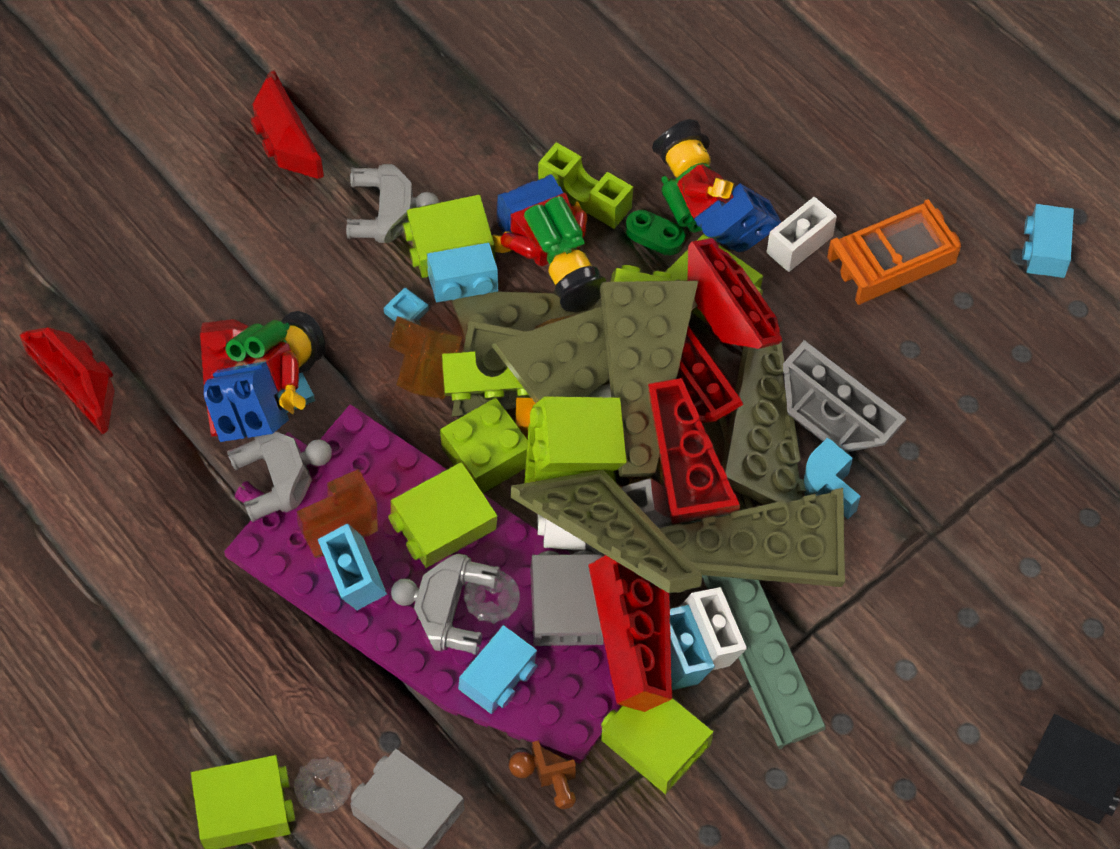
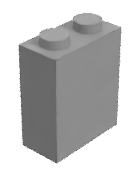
[530,551,604,646]
[350,748,465,849]

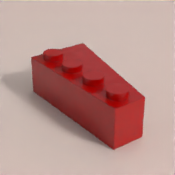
[648,378,740,524]
[588,555,672,712]

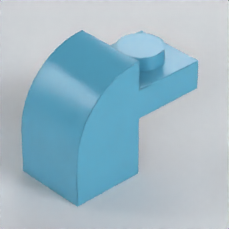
[803,438,861,519]

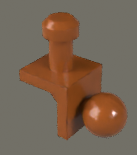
[509,740,576,809]

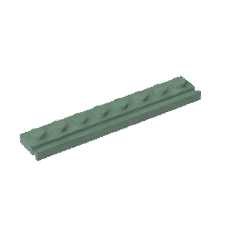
[678,514,826,749]

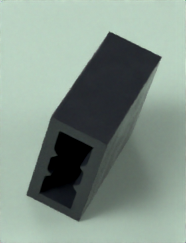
[1020,714,1120,824]

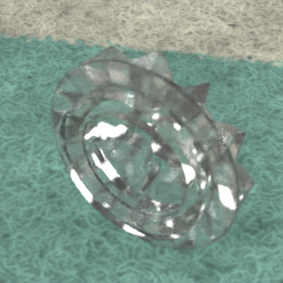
[464,571,520,624]
[294,756,352,813]

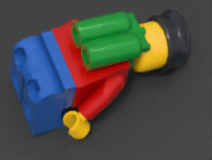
[652,119,782,252]
[492,174,606,313]
[203,311,326,442]

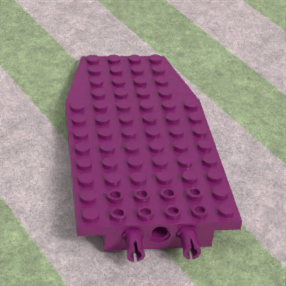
[224,404,622,764]

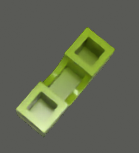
[538,142,633,229]
[442,352,530,401]

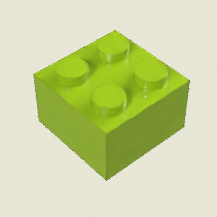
[440,398,528,493]

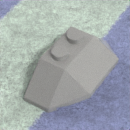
[783,340,907,452]

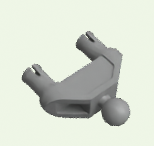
[346,164,439,243]
[227,431,332,522]
[391,554,500,655]

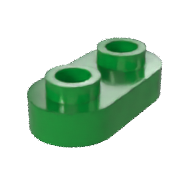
[626,210,685,255]

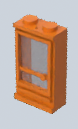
[827,199,961,305]

